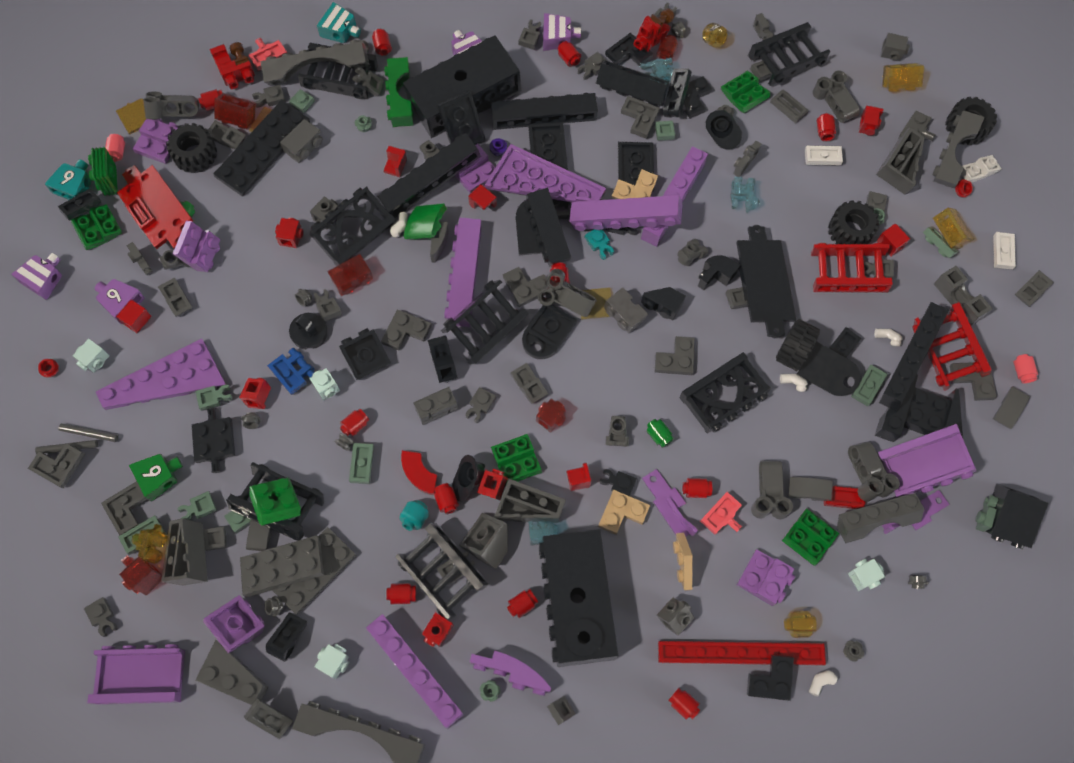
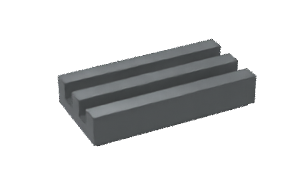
[770,89,809,124]

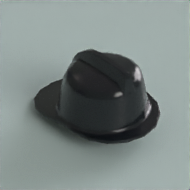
[705,110,742,149]
[452,455,485,502]

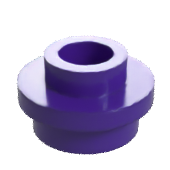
[489,138,507,156]

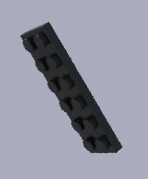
[213,100,310,197]
[528,122,571,219]

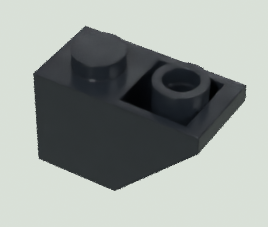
[641,287,686,320]

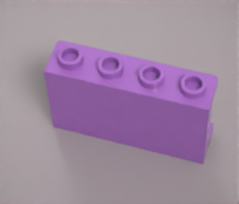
[878,424,977,498]
[87,644,185,705]

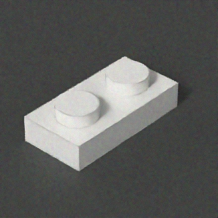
[805,146,843,165]
[993,232,1016,270]

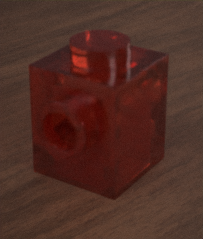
[536,399,566,433]

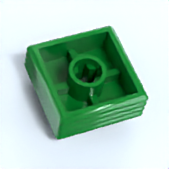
[88,146,118,196]
[249,477,301,525]

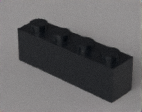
[596,60,670,106]
[524,187,571,267]

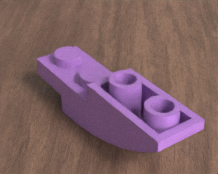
[470,651,551,696]

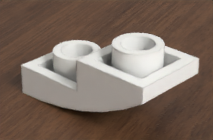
[961,155,1001,183]

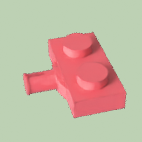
[249,38,287,71]
[700,492,742,535]

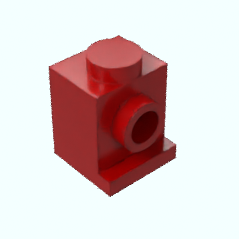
[859,105,884,135]
[239,378,271,409]
[477,469,508,501]
[422,612,454,648]

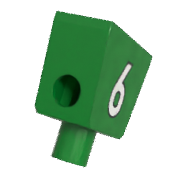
[129,454,183,502]

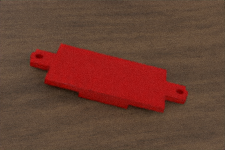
[117,165,194,249]

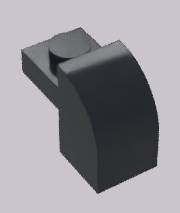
[698,255,740,291]
[427,335,458,383]

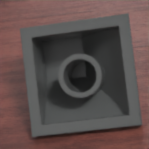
[459,513,508,569]

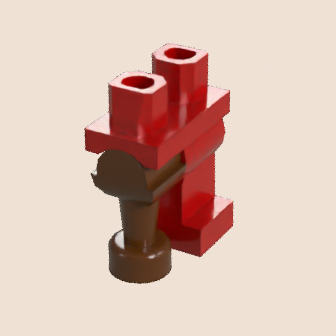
[633,8,674,52]
[209,42,255,90]

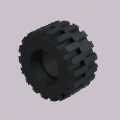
[945,97,997,146]
[166,123,217,173]
[828,200,880,244]
[776,319,820,371]

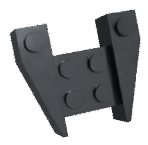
[875,374,963,442]

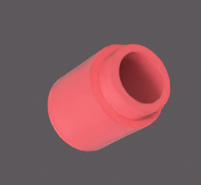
[105,134,125,162]
[1013,354,1038,384]

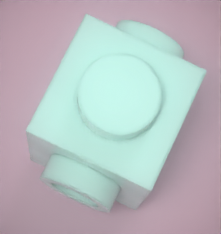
[73,339,109,373]
[310,368,340,401]
[848,559,885,591]
[315,644,349,679]

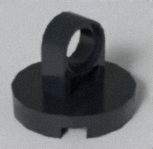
[289,312,327,349]

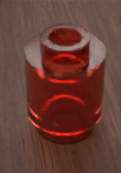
[657,35,678,62]

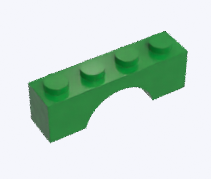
[384,57,413,127]

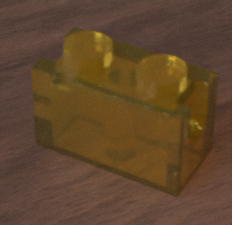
[882,63,924,92]
[933,207,975,249]

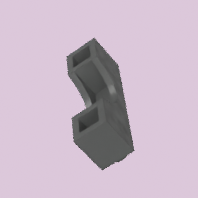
[932,110,984,188]
[837,493,924,543]

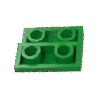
[721,71,770,113]
[403,203,447,240]
[71,204,122,250]
[491,434,542,486]
[782,508,839,566]

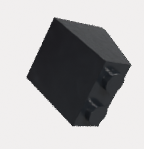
[986,484,1048,549]

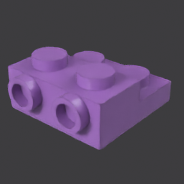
[133,118,178,164]
[455,144,495,194]
[173,221,221,272]
[736,549,795,606]
[203,595,265,654]

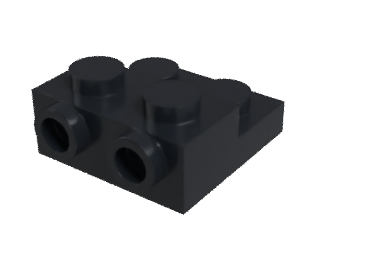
[339,328,391,381]

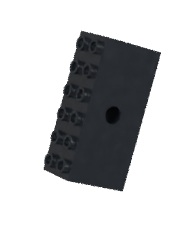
[403,35,522,138]
[539,529,618,667]

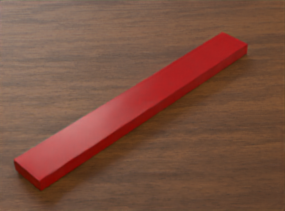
[658,641,826,666]

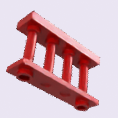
[811,243,893,292]
[912,302,992,391]

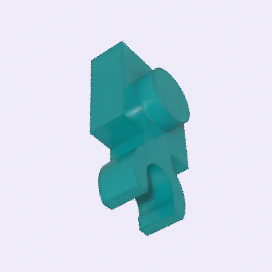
[585,229,614,260]

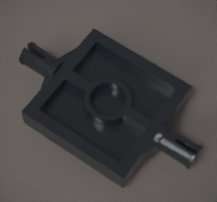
[191,408,235,473]

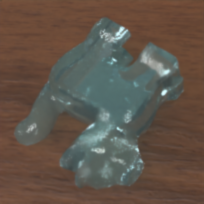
[640,58,674,82]
[730,177,760,213]

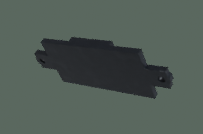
[736,225,797,339]

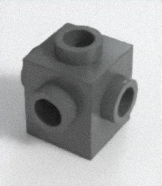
[657,597,695,636]

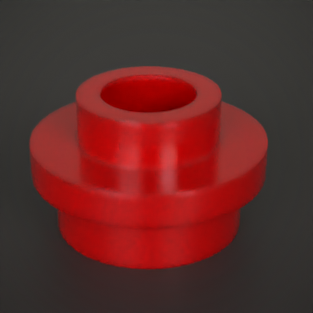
[955,179,973,198]
[38,359,59,378]

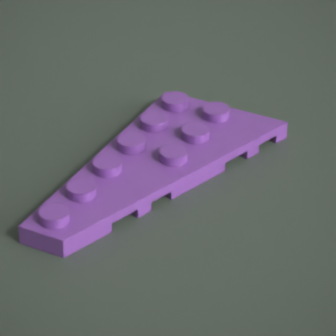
[485,144,606,202]
[95,338,226,410]

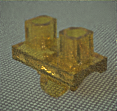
[131,524,168,565]

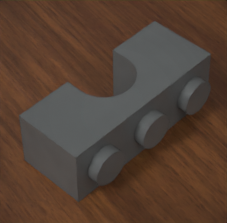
[934,266,993,325]

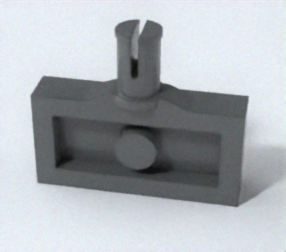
[898,111,936,141]
[733,141,761,178]

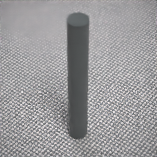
[58,423,118,442]
[35,440,98,454]

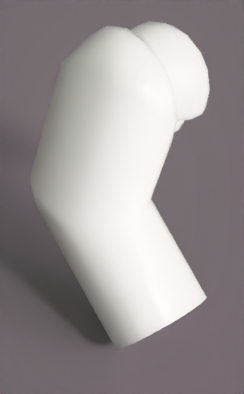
[390,212,408,238]
[874,329,903,346]
[780,374,808,392]
[809,670,837,696]

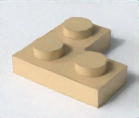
[612,170,658,199]
[598,490,650,535]
[673,533,692,590]

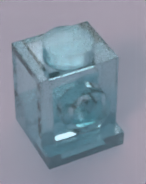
[528,521,558,545]

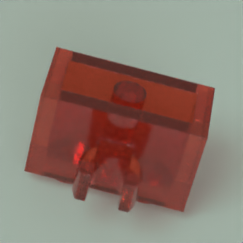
[214,93,256,129]
[327,254,373,296]
[119,555,162,595]

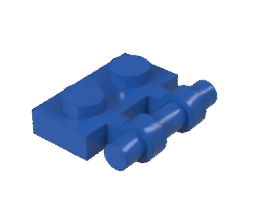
[267,348,315,395]

